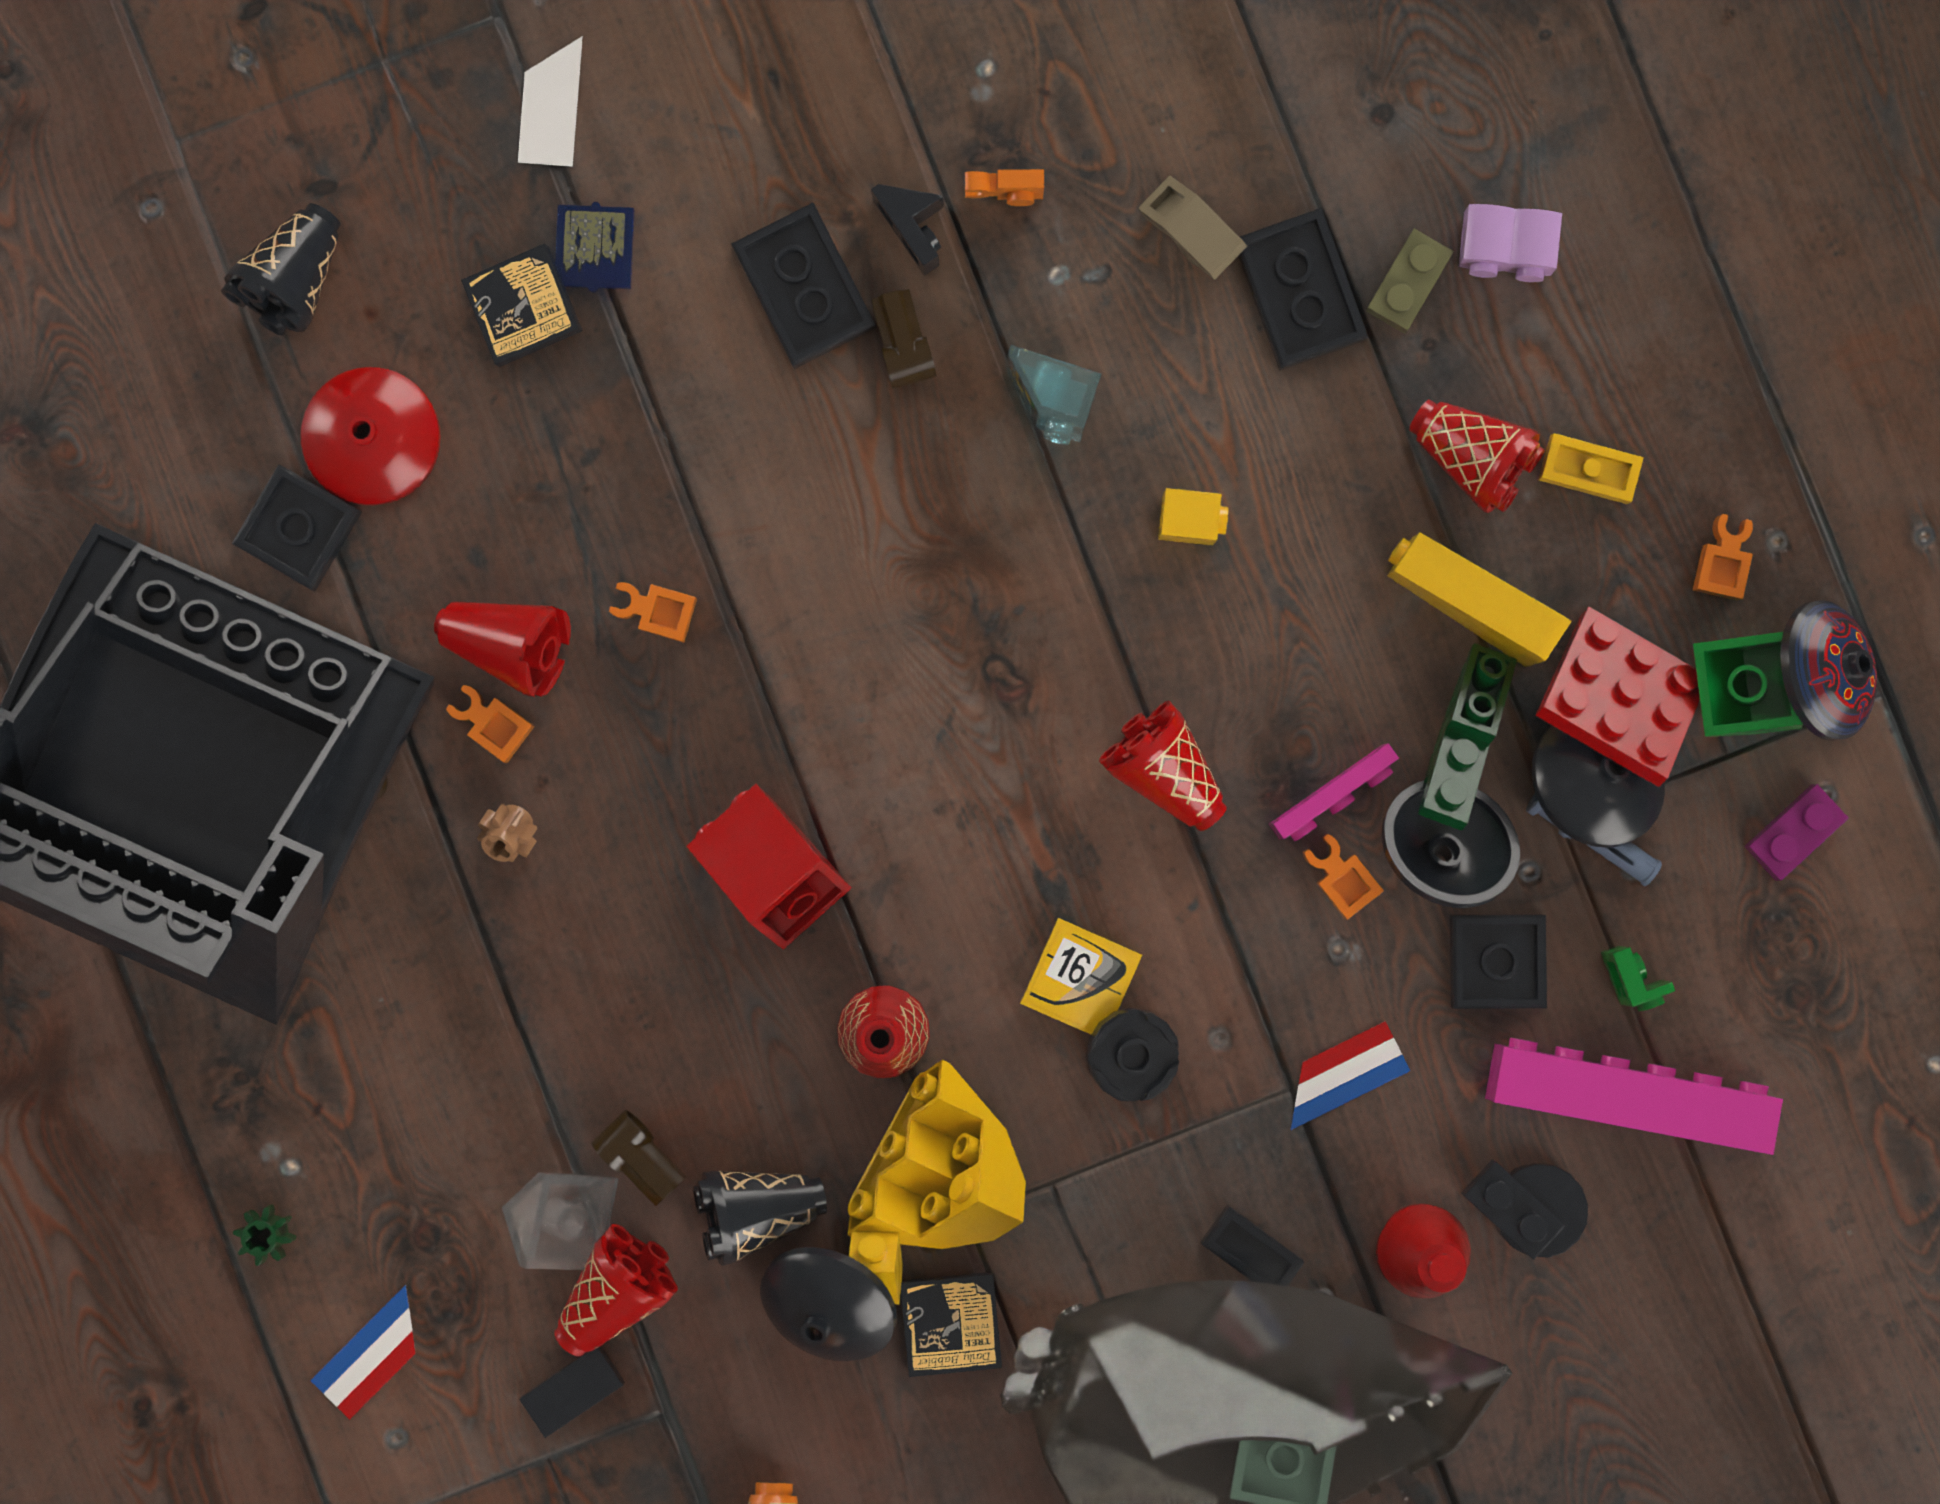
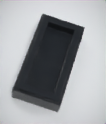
[1200,1204,1305,1300]
[519,1346,625,1438]

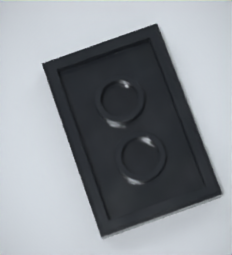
[731,203,876,369]
[1238,208,1368,371]

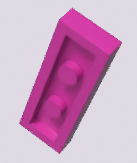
[1268,743,1399,842]

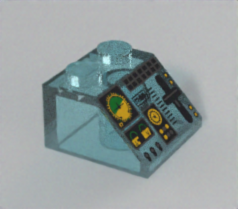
[1007,345,1101,445]

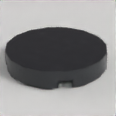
[1086,1008,1179,1102]
[1497,1163,1588,1258]

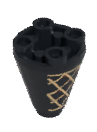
[221,203,341,336]
[693,1171,827,1266]

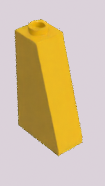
[1387,532,1572,667]

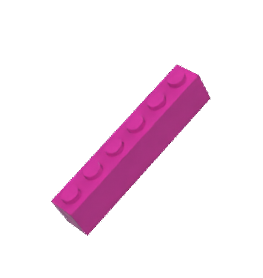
[1485,1037,1783,1155]

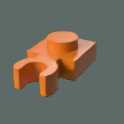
[965,169,1044,206]
[1693,514,1753,601]
[609,582,697,643]
[446,685,535,763]
[1302,834,1384,920]

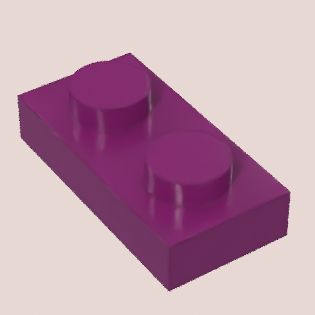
[1744,784,1849,881]

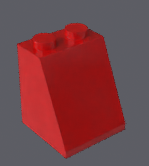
[686,784,852,950]

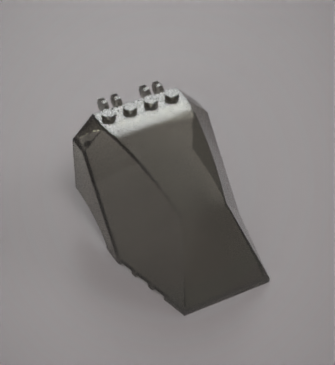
[1000,1280,1512,1504]

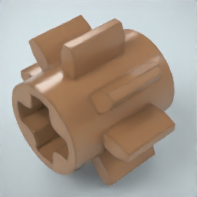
[477,804,537,862]

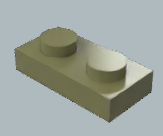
[1365,228,1454,334]

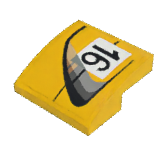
[1020,918,1142,1034]

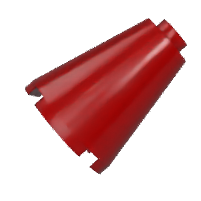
[434,602,571,697]
[1376,1203,1471,1298]

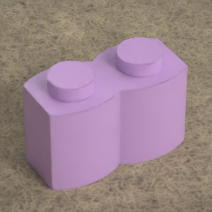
[1459,204,1562,282]

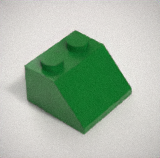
[1693,632,1803,737]

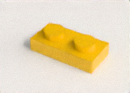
[1538,433,1644,504]

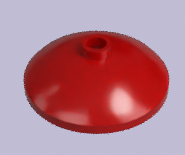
[301,367,441,506]

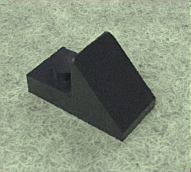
[871,184,944,276]

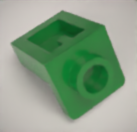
[1601,946,1676,1011]

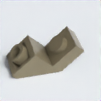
[1138,175,1247,280]

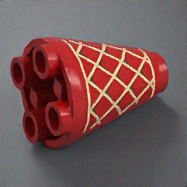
[1409,399,1545,513]
[1099,700,1227,832]
[837,985,930,1079]
[554,1224,678,1356]

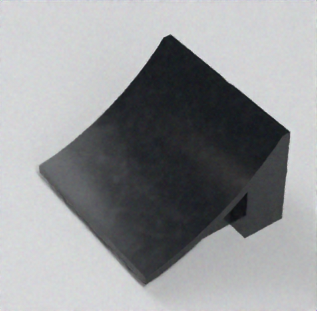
[0,523,434,1025]

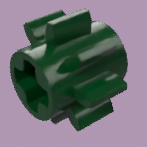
[233,1204,297,1266]

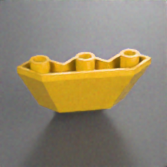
[848,1059,1026,1249]

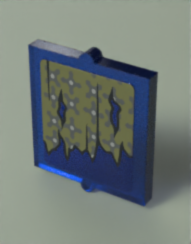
[555,202,635,293]

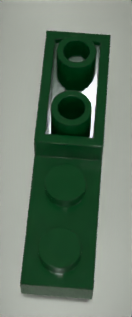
[1418,643,1517,831]

